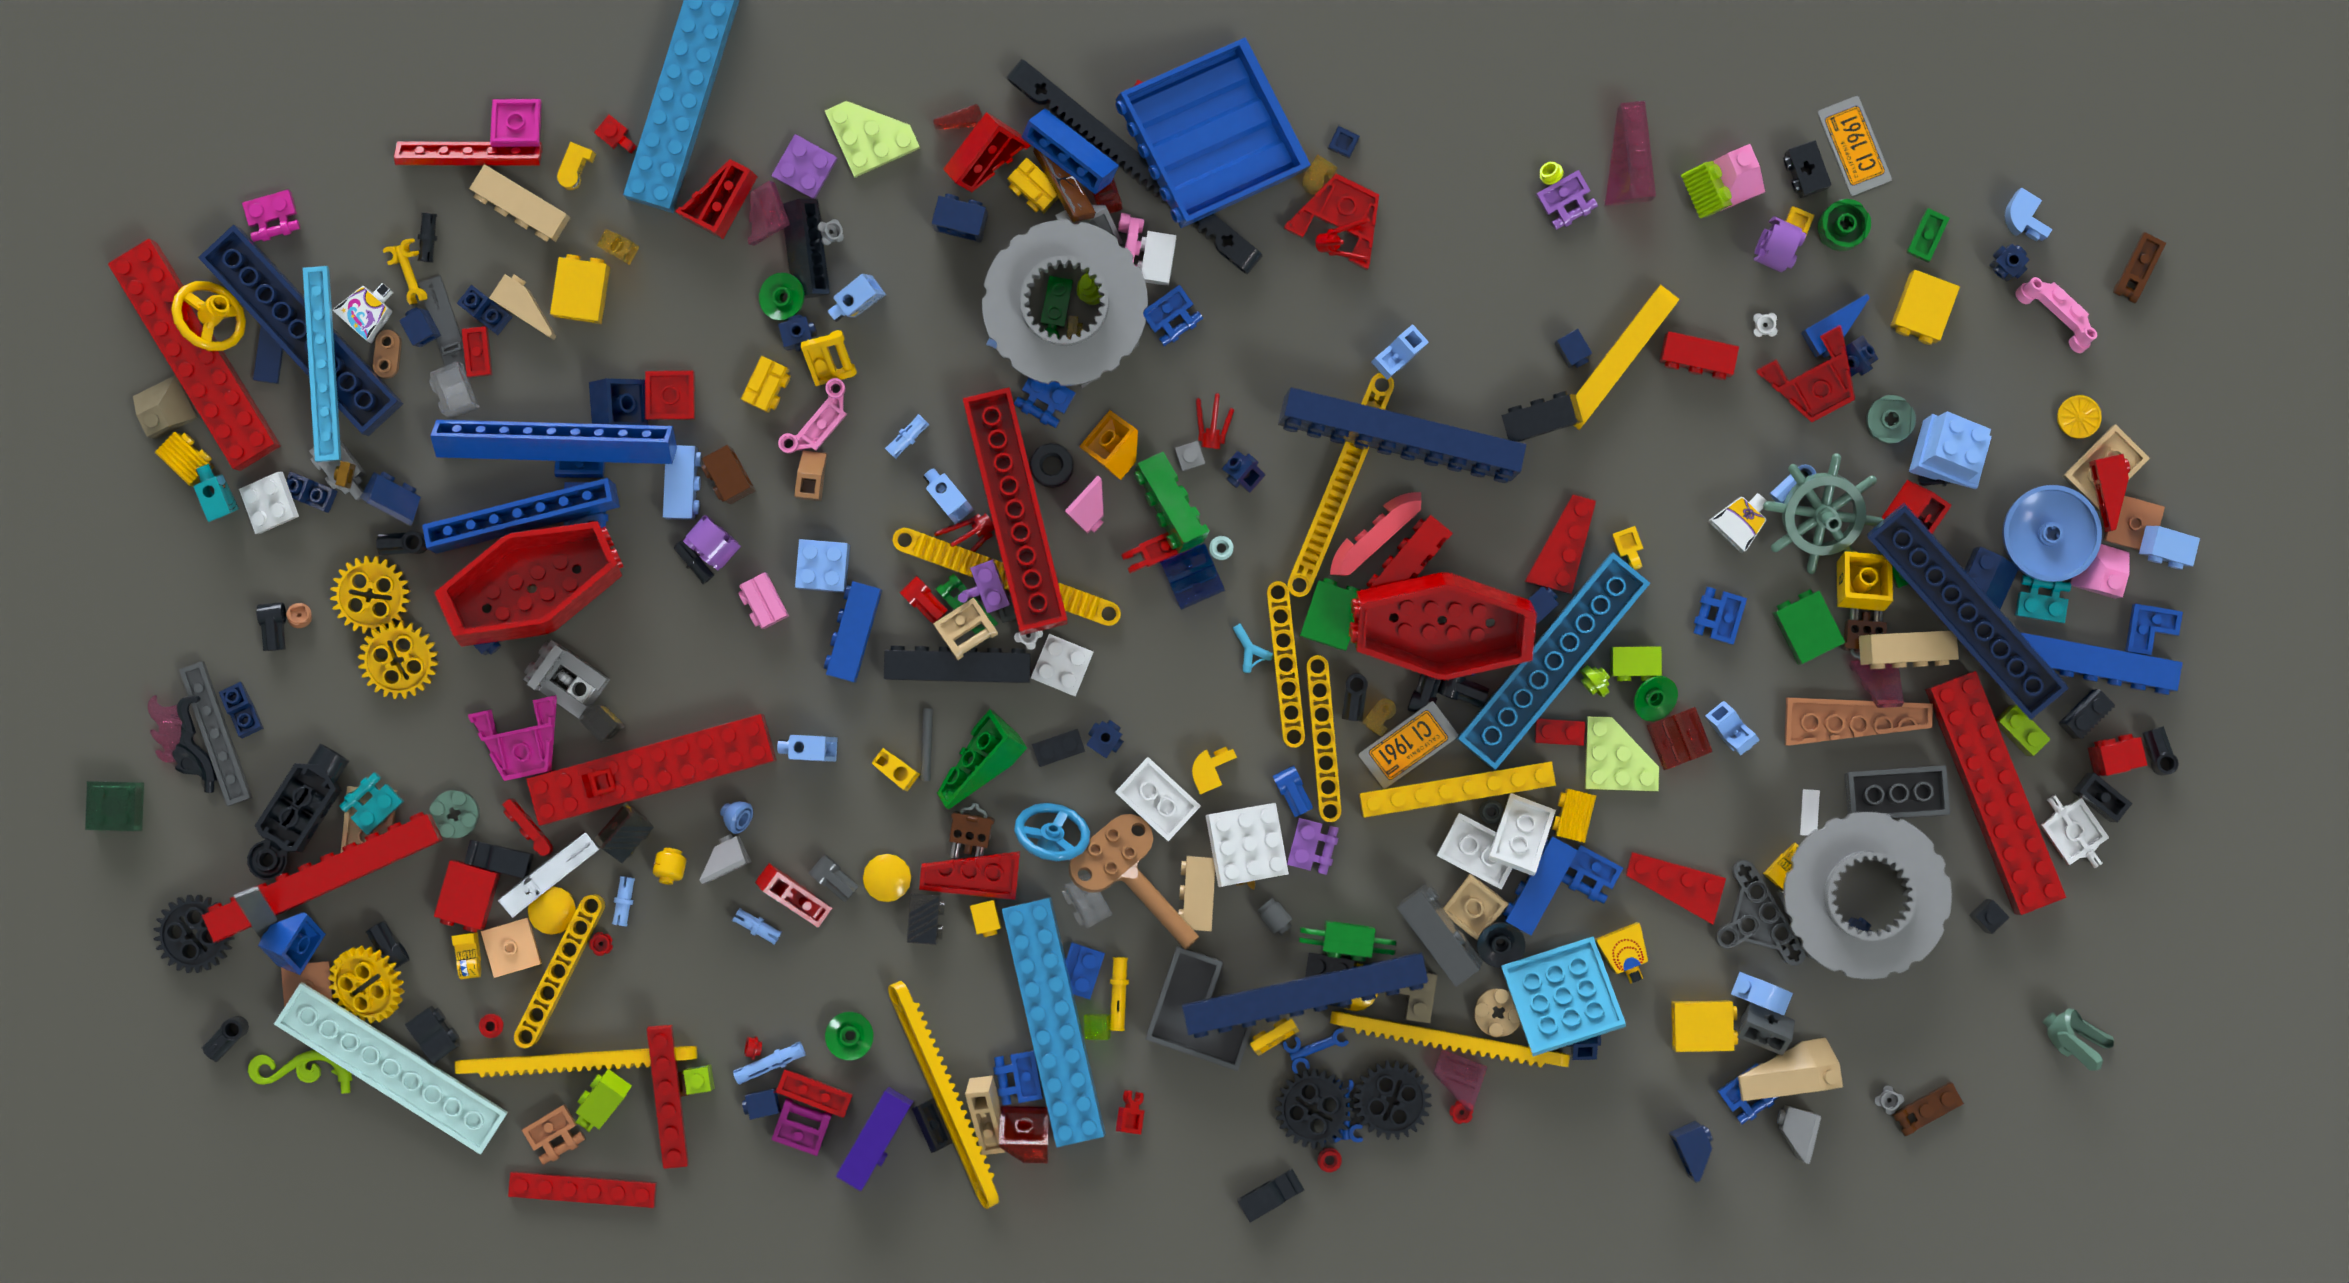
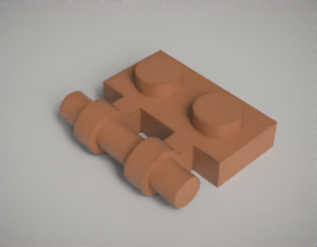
[522,1104,586,1165]

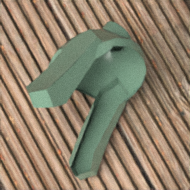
[2043,1008,2114,1071]

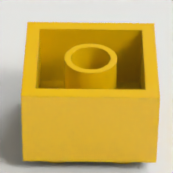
[1837,551,1893,611]

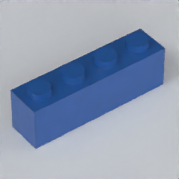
[1022,108,1119,194]
[824,581,882,683]
[1503,836,1578,935]

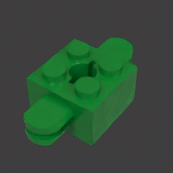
[1299,920,1397,962]

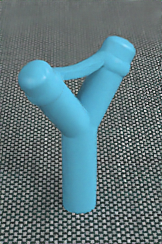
[1232,623,1273,673]

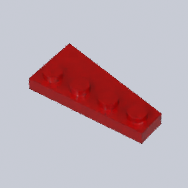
[1524,495,1596,594]
[919,851,1020,900]
[1625,852,1726,925]

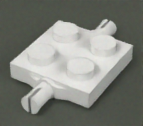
[2040,794,2109,868]

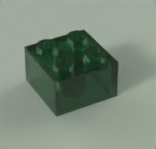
[85,781,144,831]

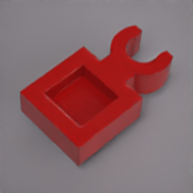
[1116,1090,1145,1135]

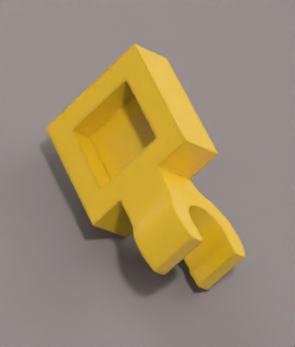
[1612,526,1643,570]

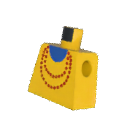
[1595,922,1648,984]

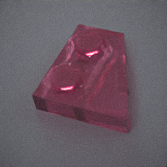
[748,181,790,246]
[1850,660,1904,708]
[1433,1049,1487,1112]

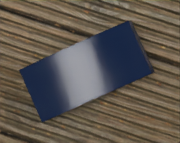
[457,285,513,335]
[286,471,338,513]
[219,682,264,738]

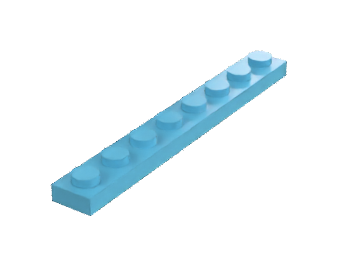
[303,266,341,462]

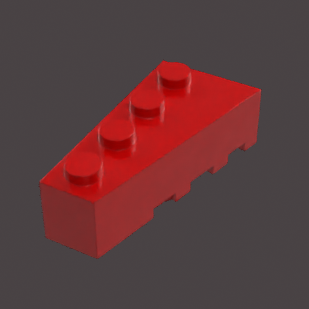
[1366,515,1453,588]

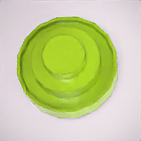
[1077,271,1103,305]
[1580,665,1610,698]

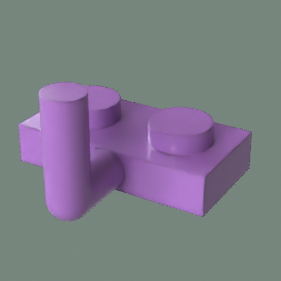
[958,559,1011,613]

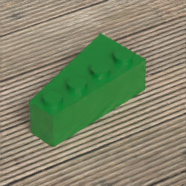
[1134,452,1210,554]

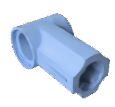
[1769,464,1816,503]

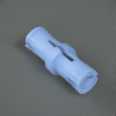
[885,414,929,459]
[612,876,635,926]
[732,908,782,945]

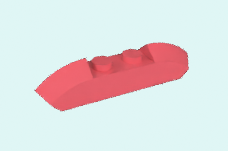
[1330,492,1421,576]

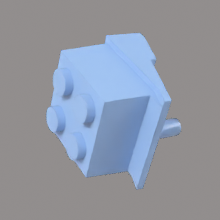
[1909,411,1992,489]

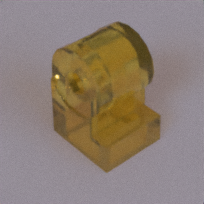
[1302,155,1338,194]
[596,229,639,266]
[1362,699,1396,738]

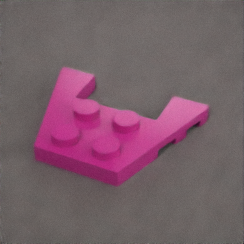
[468,695,557,781]

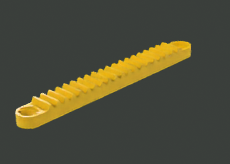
[1287,373,1394,597]
[892,528,1121,626]
[888,981,999,1209]
[1330,1011,1571,1067]
[454,1046,698,1077]

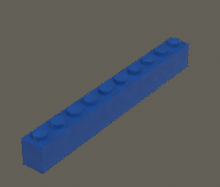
[430,420,677,464]

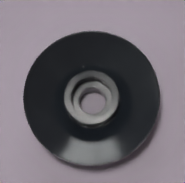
[1477,922,1526,968]

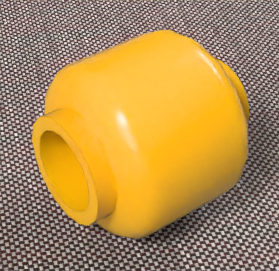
[652,848,687,885]

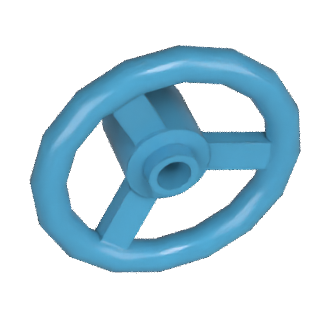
[1014,803,1090,861]

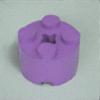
[1754,216,1806,272]
[683,515,741,571]

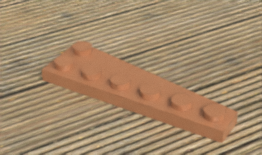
[1785,698,1933,746]

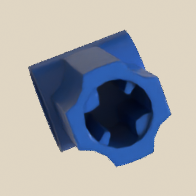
[1272,765,1313,817]

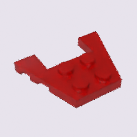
[1284,173,1379,270]
[1756,325,1855,423]

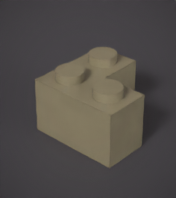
[1399,972,1438,1023]

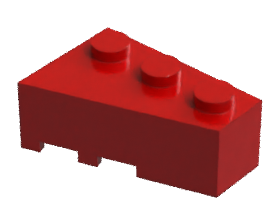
[943,112,1031,193]
[675,159,758,239]

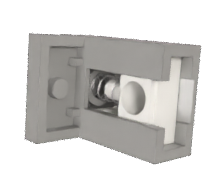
[523,640,610,719]

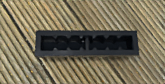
[781,198,830,298]

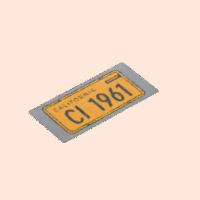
[1818,96,1892,196]
[1359,701,1458,789]

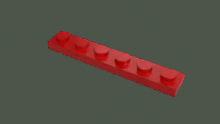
[394,142,542,166]
[647,1025,689,1169]
[508,1171,657,1208]

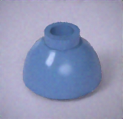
[720,801,753,834]

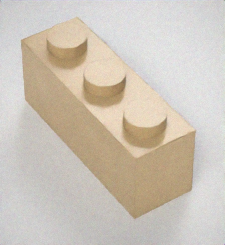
[1178,856,1215,931]

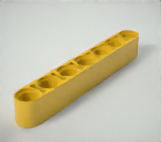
[1573,284,1679,430]
[1267,581,1305,748]
[1306,655,1341,822]
[514,894,605,1048]

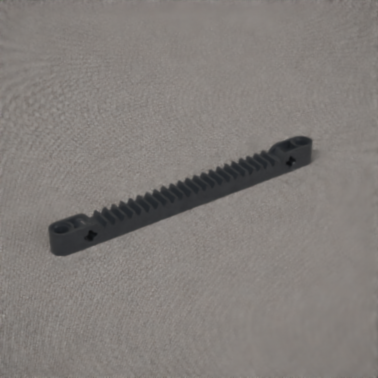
[1006,59,1263,274]

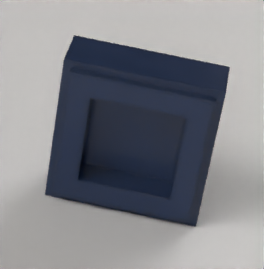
[1328,126,1360,159]

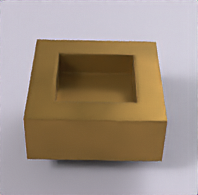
[334,461,356,489]

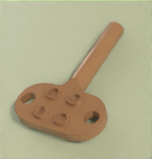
[1068,814,1199,950]

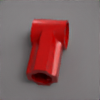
[899,576,948,624]

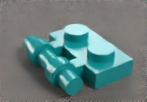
[2015,575,2071,623]
[339,772,404,835]

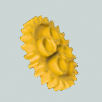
[330,556,411,634]
[358,620,439,699]
[328,946,405,1024]

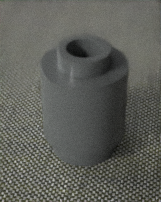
[1258,898,1292,935]

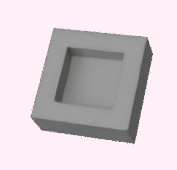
[1175,441,1205,472]

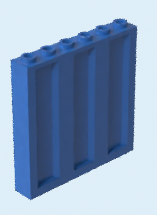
[1115,37,1311,228]

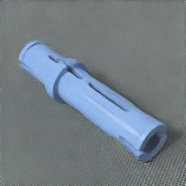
[733,1041,806,1085]

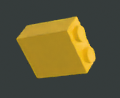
[550,254,610,324]
[1890,270,1960,345]
[1671,1000,1738,1052]

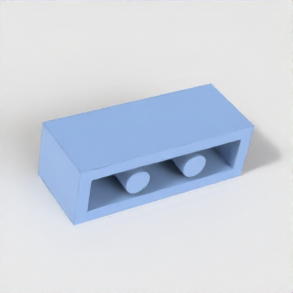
[663,445,702,520]

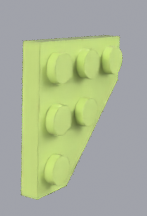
[825,101,920,177]
[1585,716,1659,791]

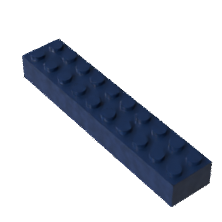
[198,224,404,436]
[1278,387,1527,483]
[1867,503,2069,720]

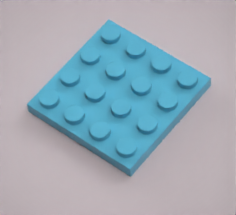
[1501,936,1626,1056]

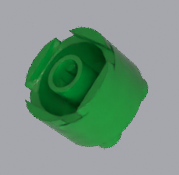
[1818,199,1871,251]

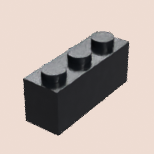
[1501,391,1583,442]

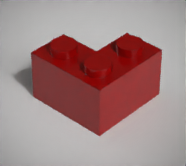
[2088,733,2147,776]

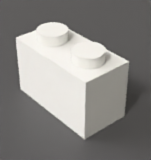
[1137,231,1176,286]

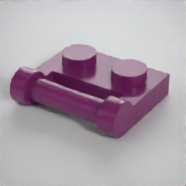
[771,1098,832,1156]

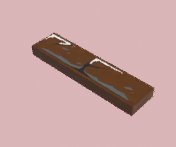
[1033,147,1096,223]

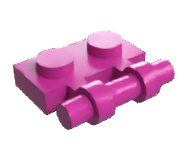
[242,189,300,242]

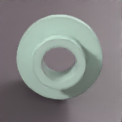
[1209,536,1233,560]

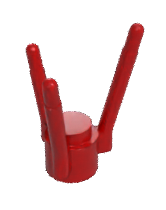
[1315,218,1371,261]
[1196,393,1234,449]
[934,513,994,552]

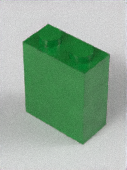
[1300,578,1360,651]
[1772,589,1846,665]

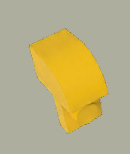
[1192,746,1237,794]

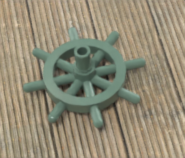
[1763,453,1884,574]

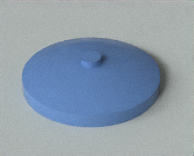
[2002,485,2102,582]

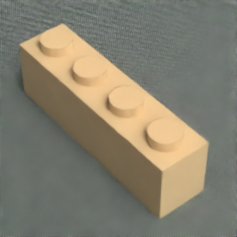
[469,164,570,242]
[1859,631,1959,669]

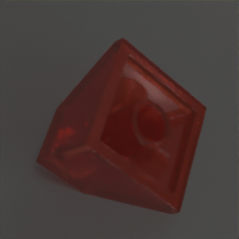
[999,1106,1049,1164]

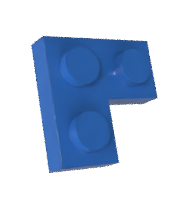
[2125,604,2183,656]

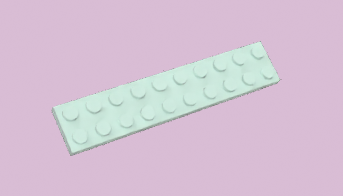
[274,982,508,1155]

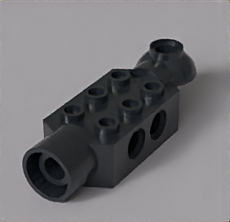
[247,743,349,880]

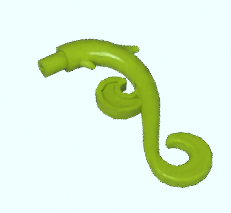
[248,1049,352,1094]

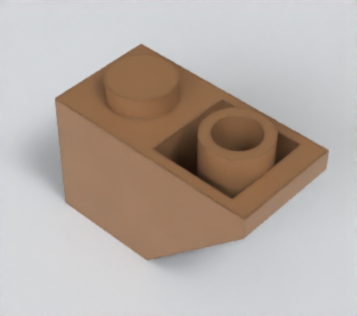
[794,450,827,501]

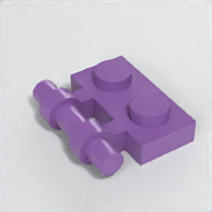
[1536,170,1598,230]
[1287,818,1339,875]

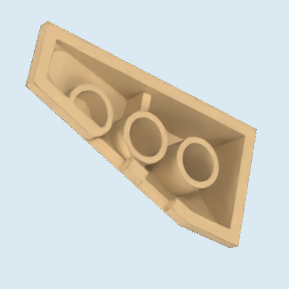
[1738,1038,1843,1101]

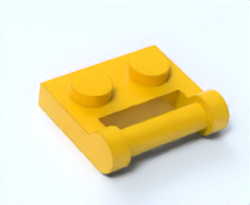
[801,330,857,386]

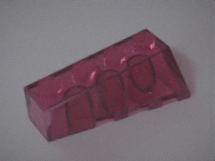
[1604,101,1656,206]

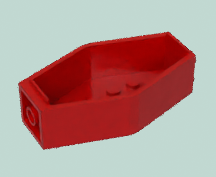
[434,521,624,647]
[1349,572,1537,680]

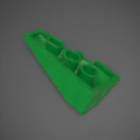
[937,709,1027,809]

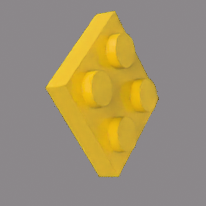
[1250,1018,1299,1056]

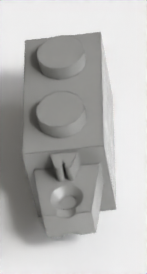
[309,439,366,501]

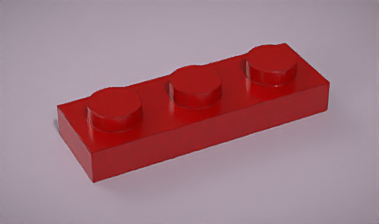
[776,1069,853,1118]

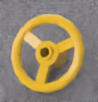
[171,281,246,351]

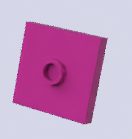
[490,99,542,147]

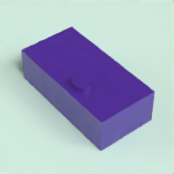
[836,1087,914,1191]

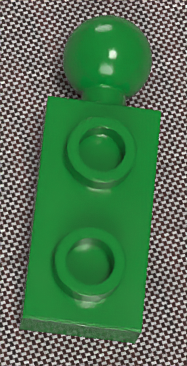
[1041,276,1073,340]

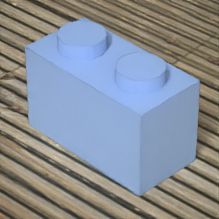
[2139,526,2200,570]

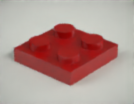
[645,371,695,420]

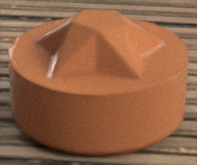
[286,603,312,628]

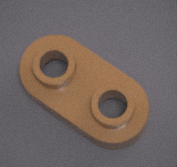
[373,330,402,379]

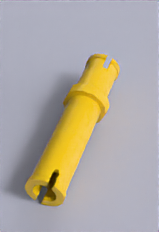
[1110,957,1129,1031]

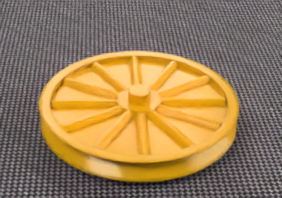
[2057,395,2102,439]

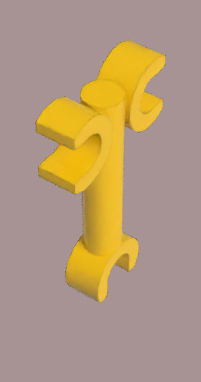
[383,238,427,305]

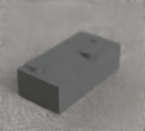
[1845,766,1950,819]
[1397,884,1483,987]

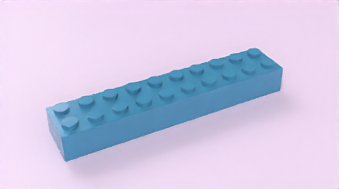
[623,0,740,213]
[1456,552,1650,770]
[1002,897,1106,1148]

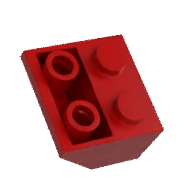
[1881,480,1952,534]

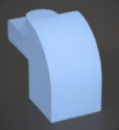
[2005,188,2052,241]
[1371,324,1429,380]
[1705,701,1759,755]
[1731,972,1793,1015]

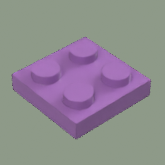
[771,134,838,199]

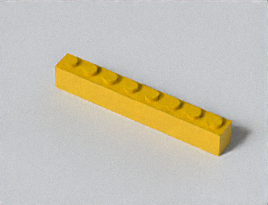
[1358,762,1556,817]

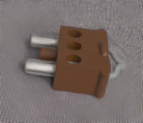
[1841,608,1887,663]
[949,803,995,859]

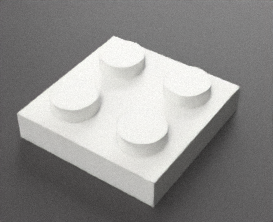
[239,472,299,534]
[1031,634,1094,697]

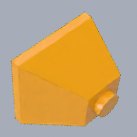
[1079,410,1138,480]

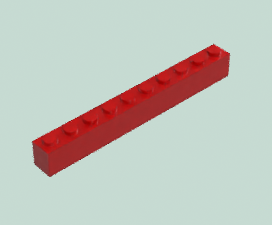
[202,812,443,942]

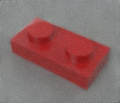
[462,326,492,378]
[1534,719,1585,746]

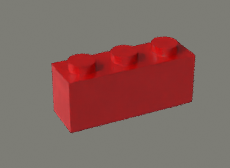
[1659,331,1739,380]

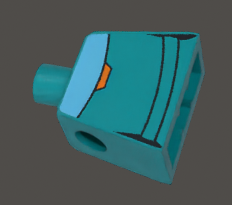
[194,464,240,522]

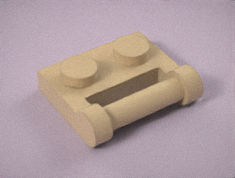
[933,598,998,661]

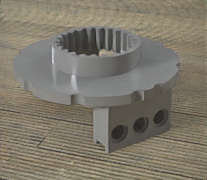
[982,220,1148,389]
[1776,812,1952,979]

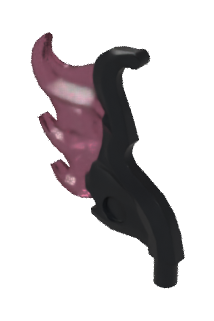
[148,695,217,793]

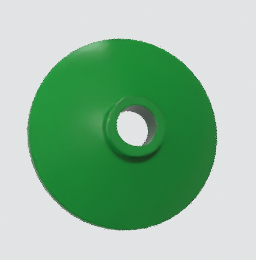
[759,272,804,321]
[1634,676,1678,721]
[825,1012,874,1060]

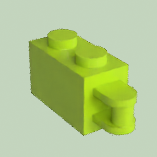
[575,1069,632,1132]

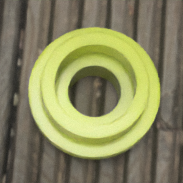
[1540,162,1564,185]

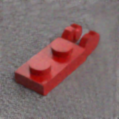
[1121,532,1191,573]
[502,799,554,856]

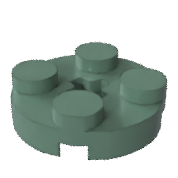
[1866,395,1916,444]
[429,790,480,839]

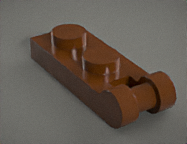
[2113,232,2166,304]
[1892,1082,1964,1136]

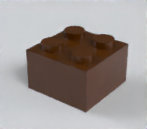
[701,445,756,505]

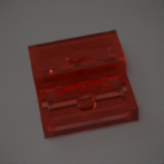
[1646,707,1713,770]

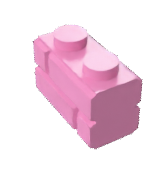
[738,572,789,629]

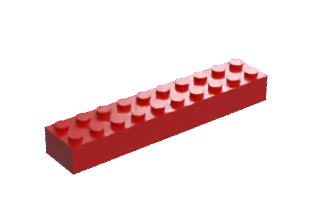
[108,239,281,471]
[963,387,1068,636]
[1925,671,2067,915]
[526,714,777,826]

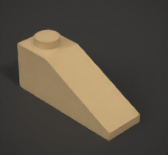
[489,274,556,340]
[965,1076,1006,1155]

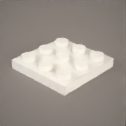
[1205,803,1289,887]

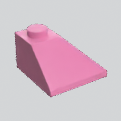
[1714,144,1765,211]
[1065,476,1104,534]
[2069,544,2130,599]

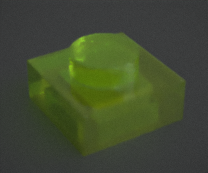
[1084,1014,1111,1040]

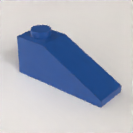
[1801,294,1870,358]

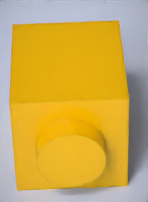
[970,899,1002,937]

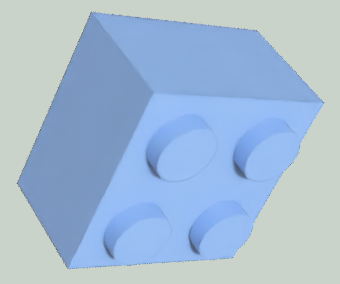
[795,539,850,593]

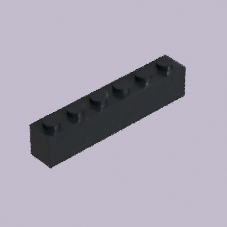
[884,646,1031,683]

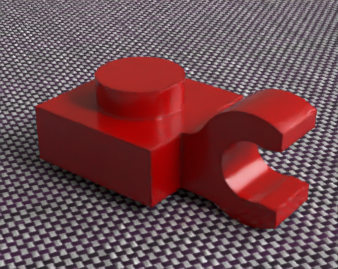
[594,114,637,154]

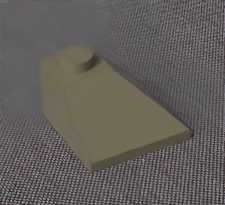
[133,375,198,439]

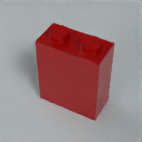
[434,860,501,933]

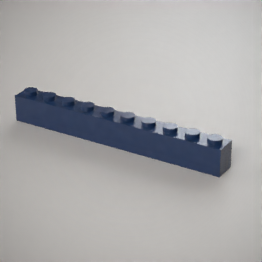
[1182,952,1429,1038]

